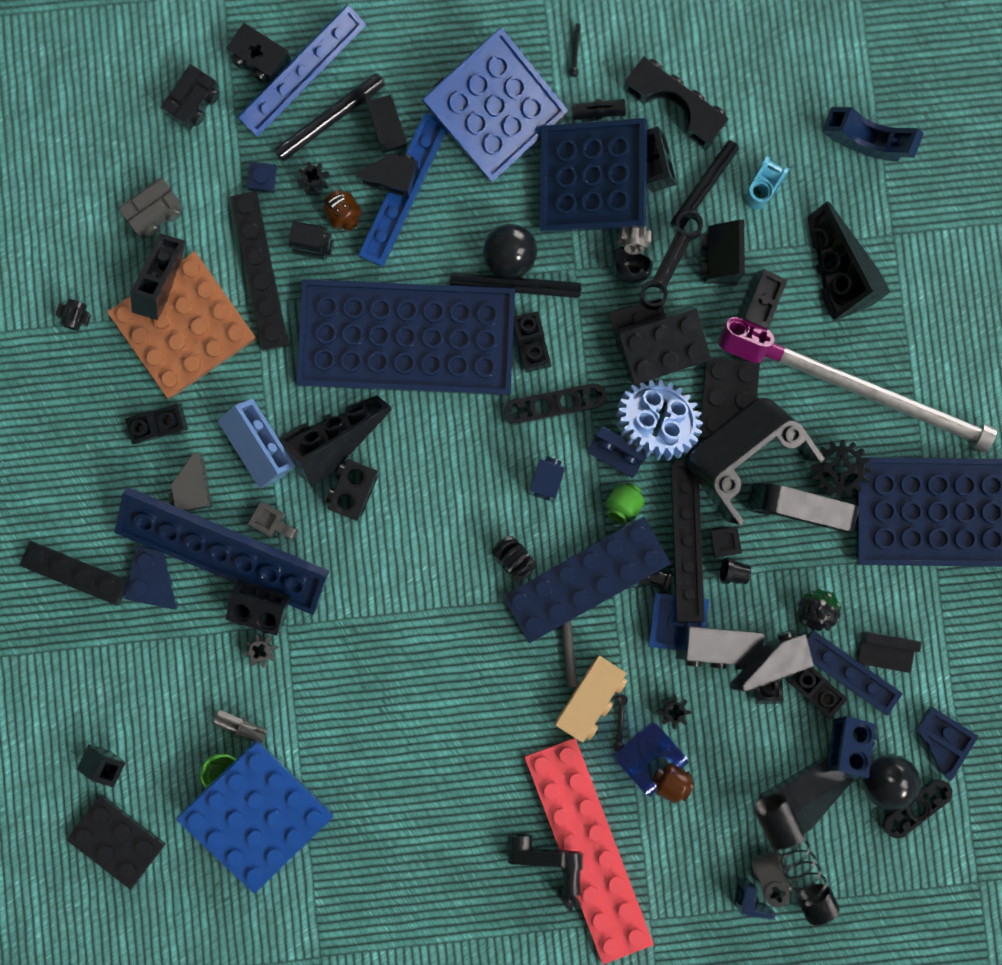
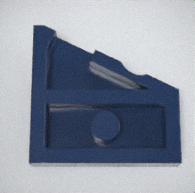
[124,546,178,610]
[916,706,979,781]

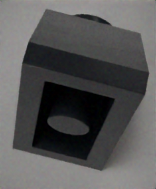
[356,153,419,198]

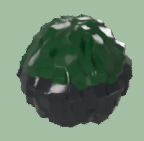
[797,589,841,632]

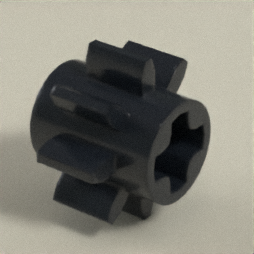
[297,162,330,196]
[55,299,91,331]
[657,694,692,729]

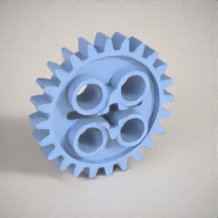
[615,379,703,461]

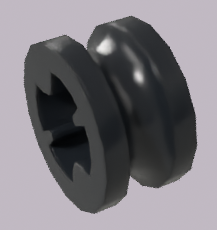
[557,889,582,912]

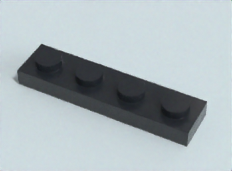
[19,541,130,606]

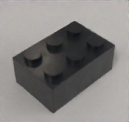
[614,305,711,385]

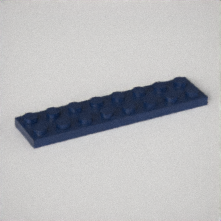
[114,487,329,615]

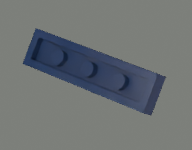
[806,630,903,716]

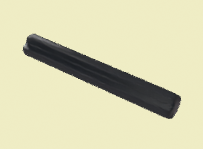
[670,140,739,230]

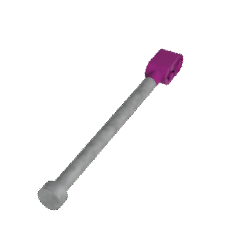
[718,317,997,453]

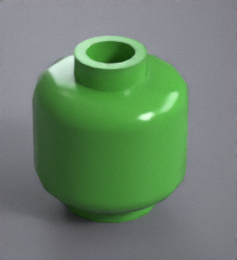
[605,483,645,524]

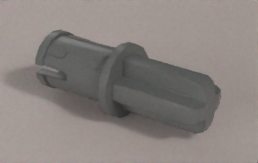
[212,710,268,743]

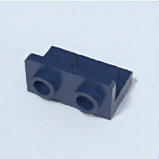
[587,426,646,478]

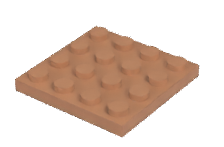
[107,252,257,400]

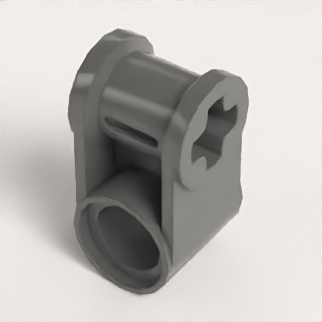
[751,850,792,907]

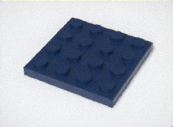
[540,118,647,233]

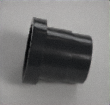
[720,557,751,585]

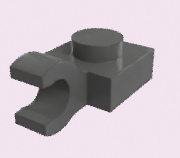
[248,501,299,540]

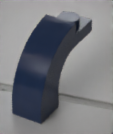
[822,107,924,162]

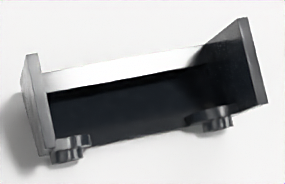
[686,397,825,525]

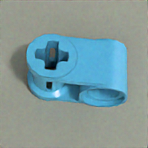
[745,156,789,210]

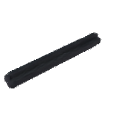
[274,73,385,161]
[450,272,581,298]

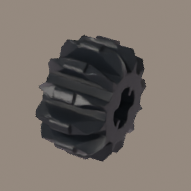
[492,535,536,582]

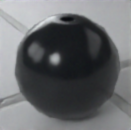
[482,224,538,279]
[863,754,921,811]

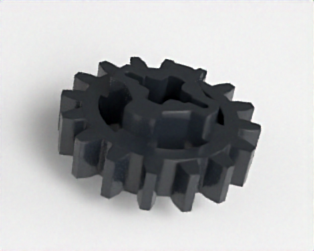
[811,440,872,499]

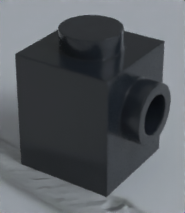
[77,744,126,788]

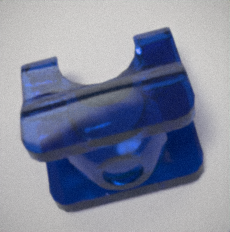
[616,723,689,797]

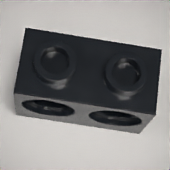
[647,126,677,193]
[326,459,380,522]
[226,579,291,636]

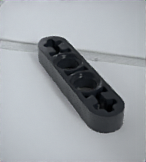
[504,384,606,425]

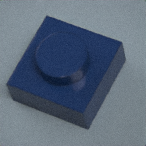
[247,162,278,193]

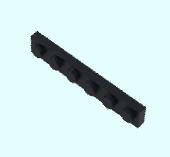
[230,191,290,352]
[670,461,705,623]

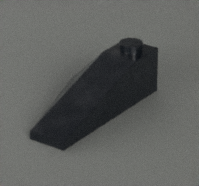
[807,201,890,321]
[278,395,392,486]
[759,755,854,833]

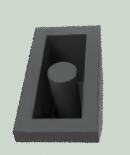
[169,452,212,512]

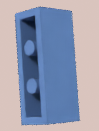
[218,399,295,489]

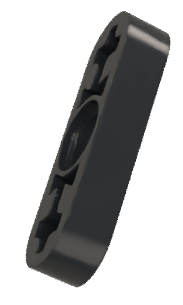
[882,779,953,839]

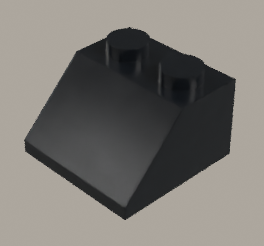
[700,220,745,284]

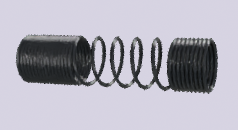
[754,793,840,926]

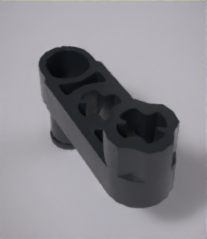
[508,834,583,896]

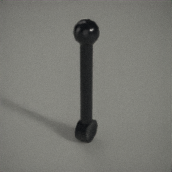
[569,23,581,78]
[614,695,628,752]

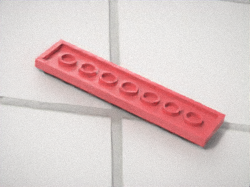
[525,737,654,965]

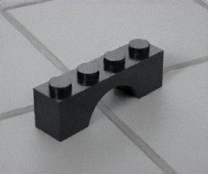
[623,56,729,151]

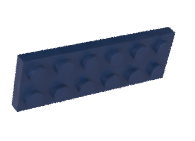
[503,516,671,643]

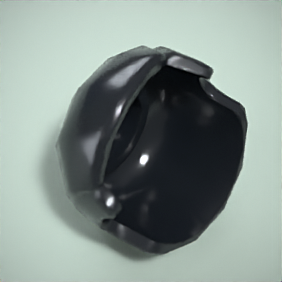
[612,247,653,284]

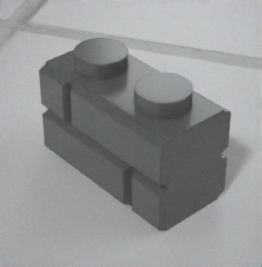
[119,178,184,238]

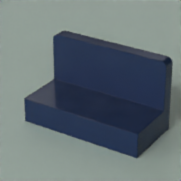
[734,877,776,920]

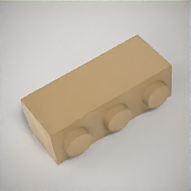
[554,655,628,743]

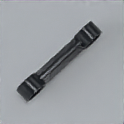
[640,210,703,310]

